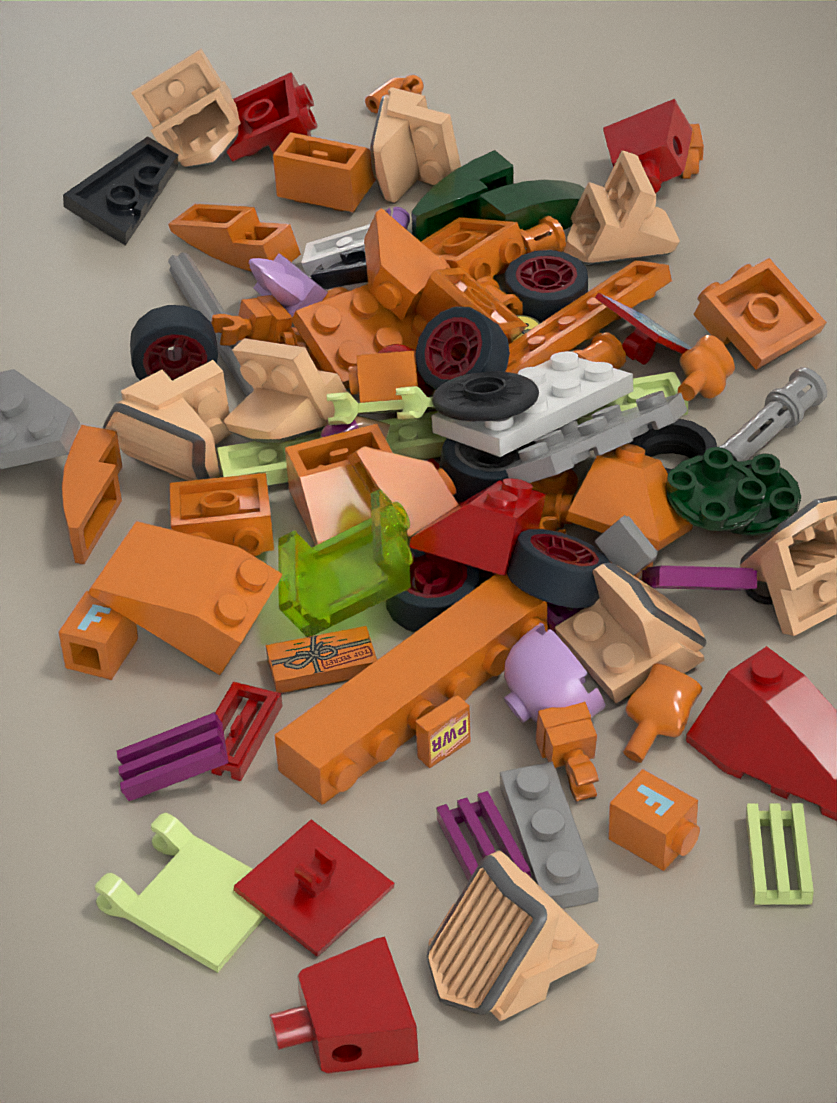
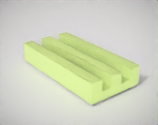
[746,803,814,905]

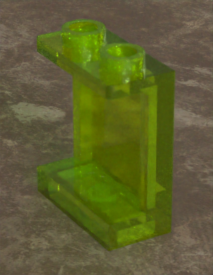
[278,489,413,637]

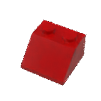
[409,478,546,576]

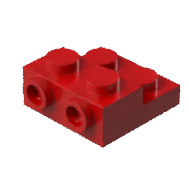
[226,72,318,162]

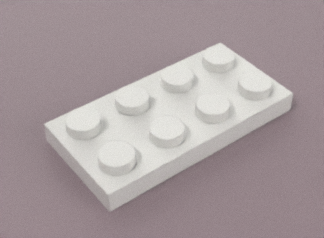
[431,352,633,457]

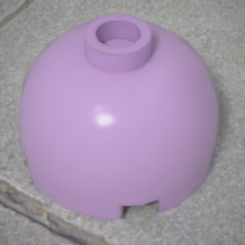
[504,623,606,723]

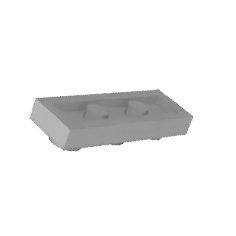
[500,761,599,909]

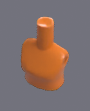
[678,335,735,401]
[623,663,703,763]

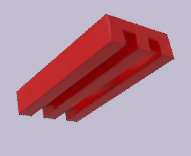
[191,681,283,781]

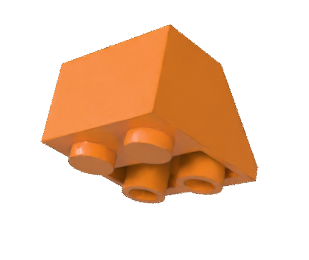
[273,132,376,212]
[285,424,393,552]

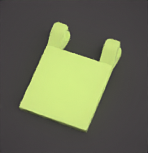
[326,386,435,425]
[95,813,266,973]

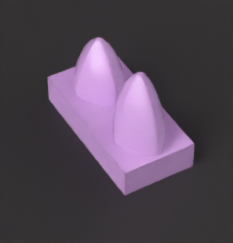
[249,253,328,317]

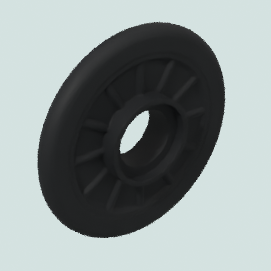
[432,371,539,422]

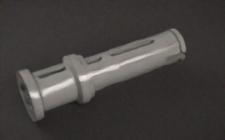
[719,367,827,462]

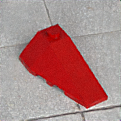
[686,646,837,821]

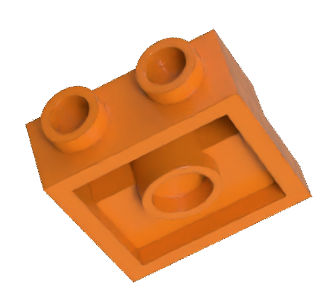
[421,217,527,280]
[693,258,827,370]
[170,473,275,557]

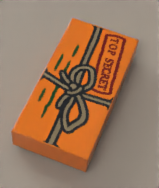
[265,626,377,693]

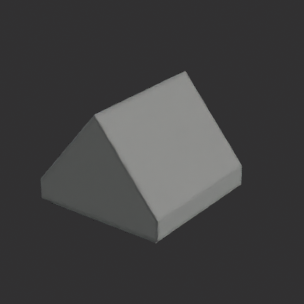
[595,515,658,576]

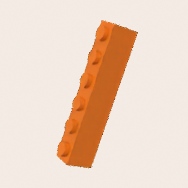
[274,574,548,805]

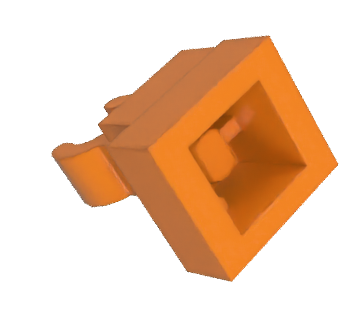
[211,295,293,346]
[536,701,599,801]

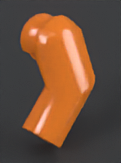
[365,75,424,113]

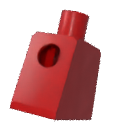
[603,98,692,194]
[269,936,419,1074]

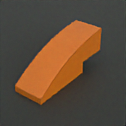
[168,204,301,272]
[62,425,123,564]

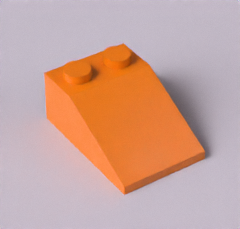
[87,521,283,675]

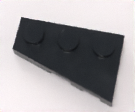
[63,136,178,246]

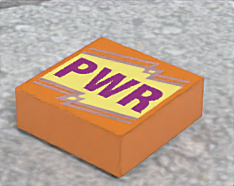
[416,695,471,768]

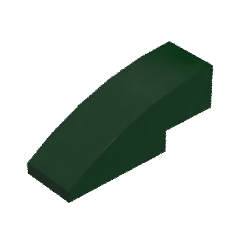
[411,150,514,242]
[479,179,585,236]

